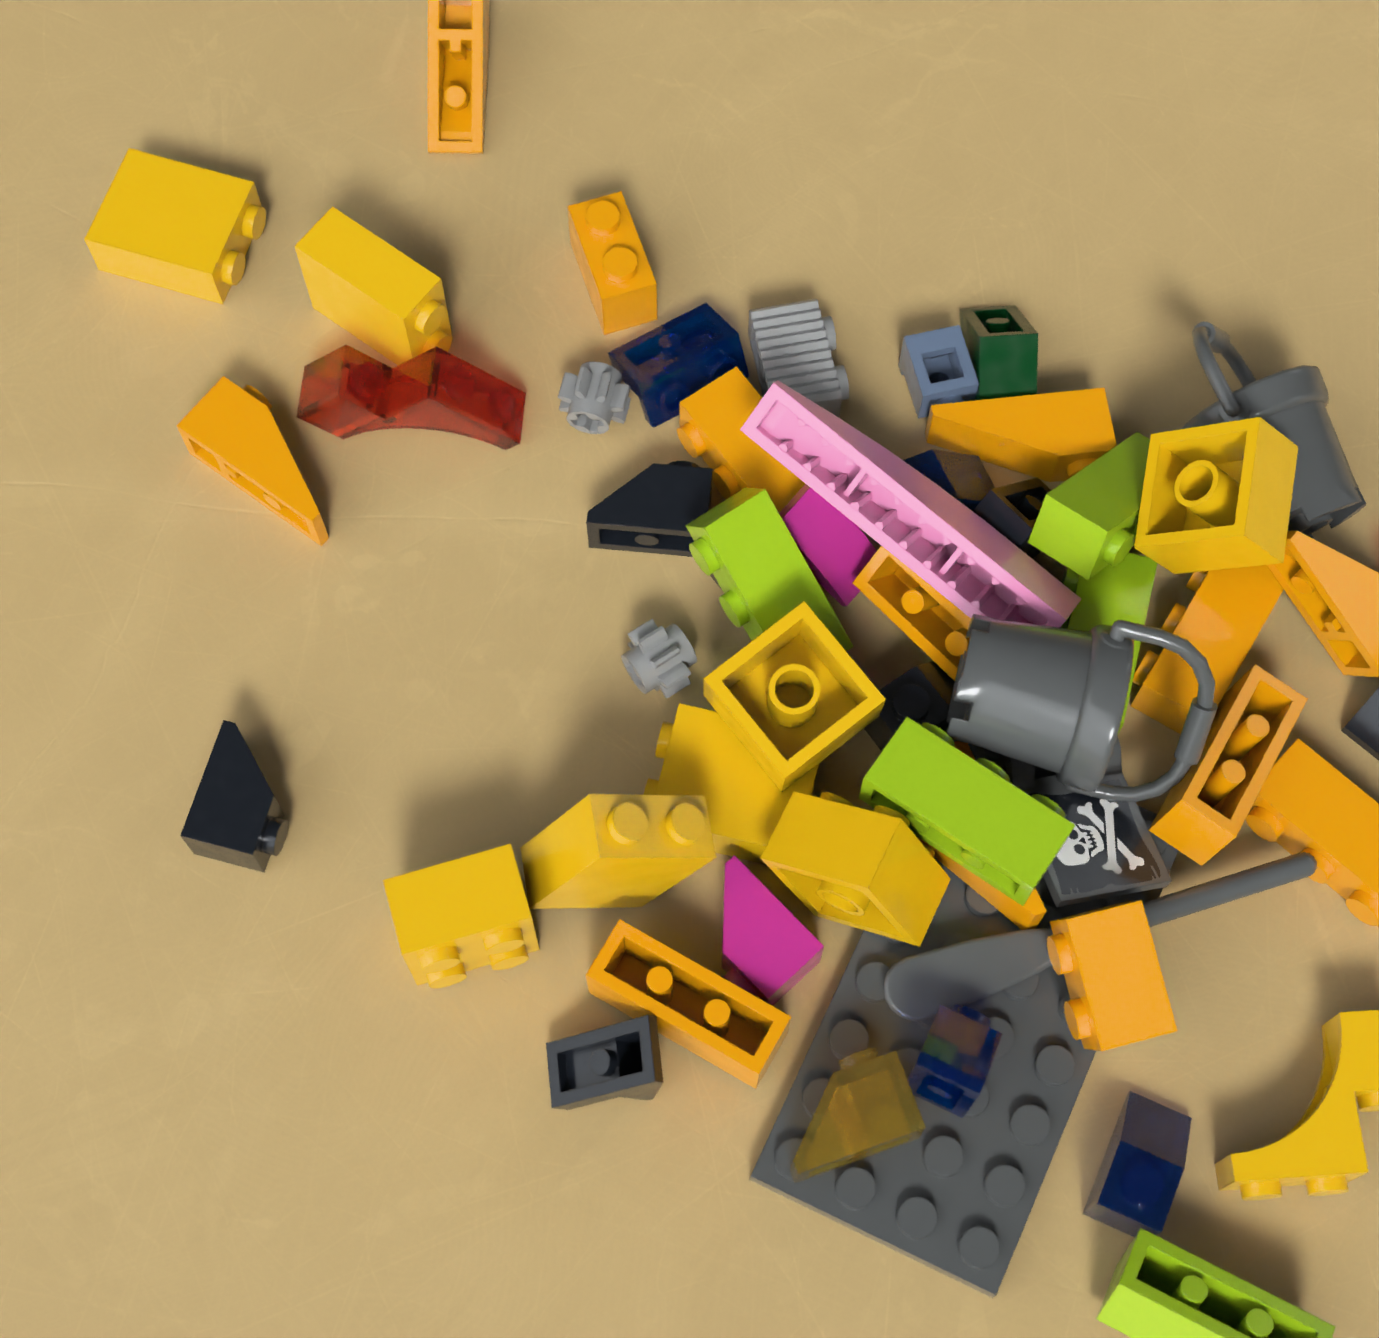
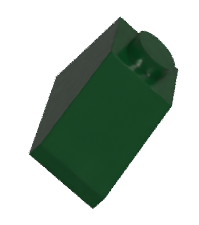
[960,305,1038,400]

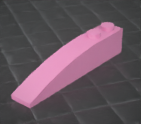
[740,380,1081,628]

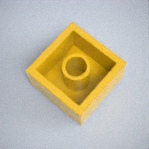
[1134,417,1298,574]
[703,601,886,792]
[760,791,951,947]
[383,843,540,988]

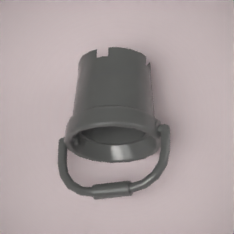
[1182,322,1366,538]
[945,614,1218,802]

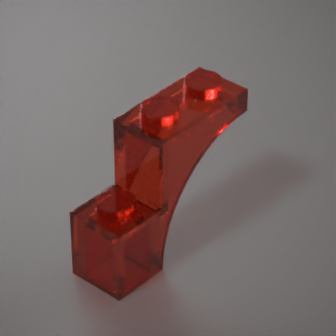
[296,345,526,450]

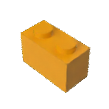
[567,191,657,335]
[1047,900,1178,1051]

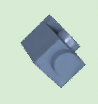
[898,325,979,418]

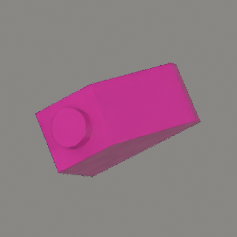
[722,855,824,1006]

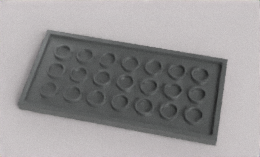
[750,740,1178,1298]

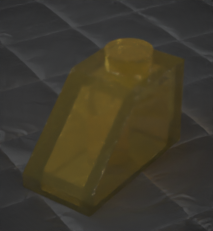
[790,1048,926,1184]

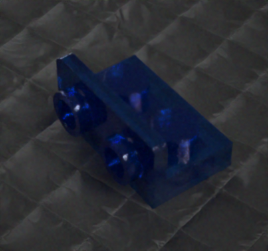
[608,303,749,427]

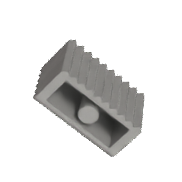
[748,298,849,417]

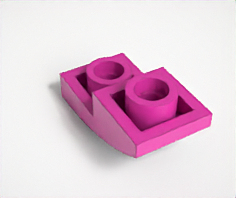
[779,483,877,607]

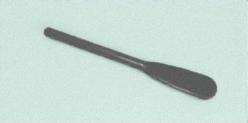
[883,852,1317,1021]

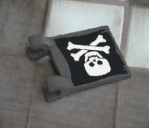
[991,736,1172,907]

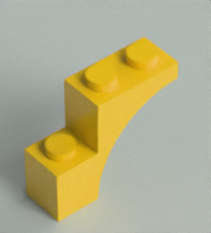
[1215,1010,1379,1201]

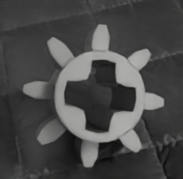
[558,362,631,434]
[621,619,697,699]

